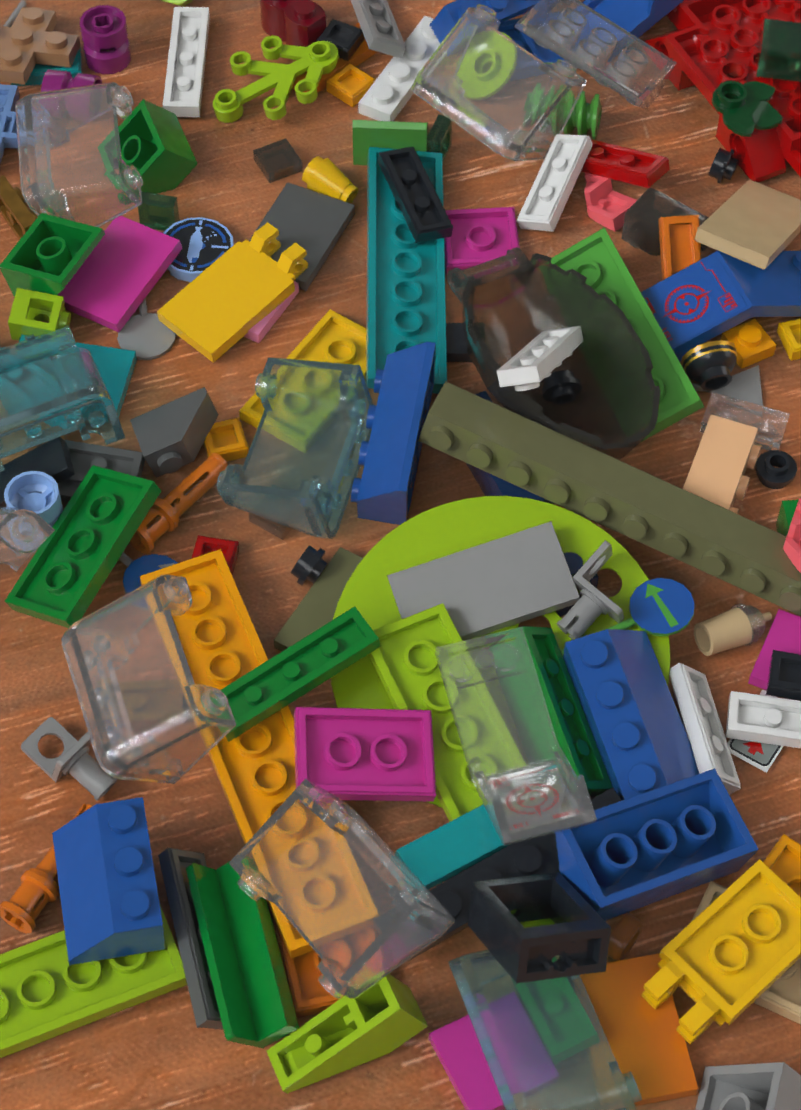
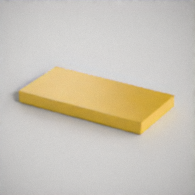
[239,309,366,455]

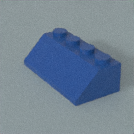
[351,342,436,525]
[563,629,700,800]
[555,768,759,921]

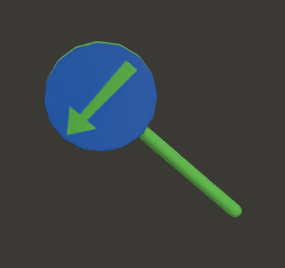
[560,578,695,656]

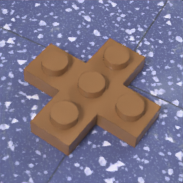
[0,7,81,85]

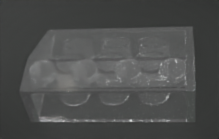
[515,0,677,110]

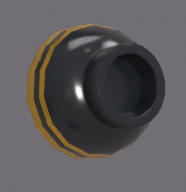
[680,340,738,391]

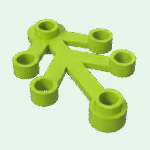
[213,35,339,123]

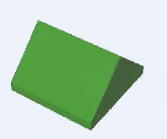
[352,120,428,165]

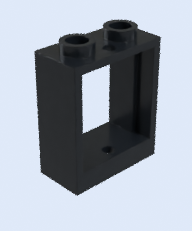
[468,872,611,984]

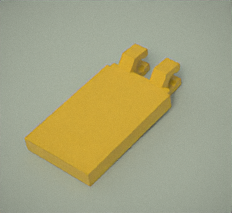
[157,222,308,363]
[642,859,801,1044]

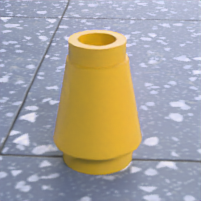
[302,156,359,204]

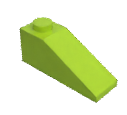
[266,969,428,1093]

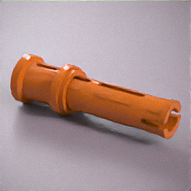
[129,453,230,554]
[0,803,92,934]

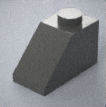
[130,387,219,478]

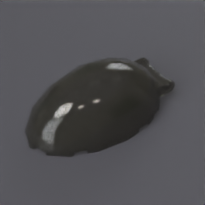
[447,247,661,460]

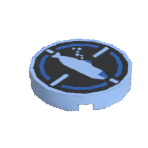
[163,217,234,282]

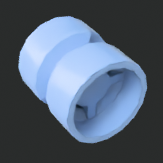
[4,471,63,549]

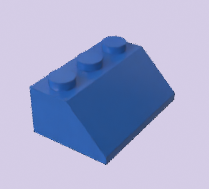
[52,797,165,965]

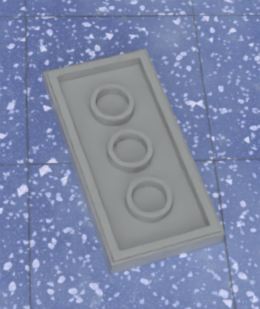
[387,521,580,641]

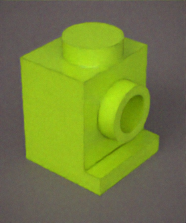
[8,288,71,341]

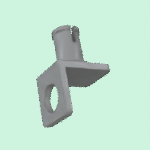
[556,541,624,640]
[21,717,117,801]

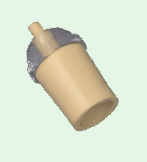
[694,604,772,656]

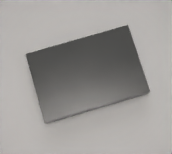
[249,182,355,291]

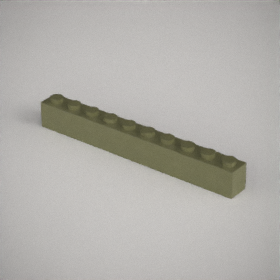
[418,381,801,616]

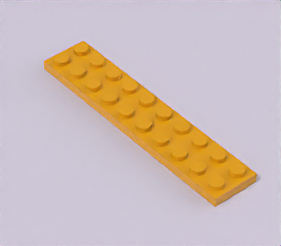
[140,549,379,959]

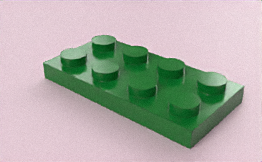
[5,465,162,630]

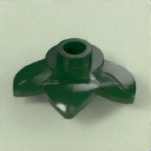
[712,81,783,137]

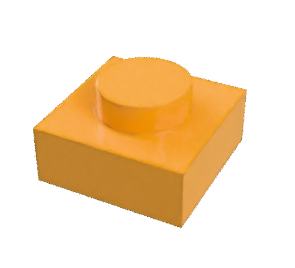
[721,319,776,369]

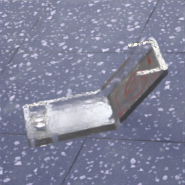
[435,627,597,846]

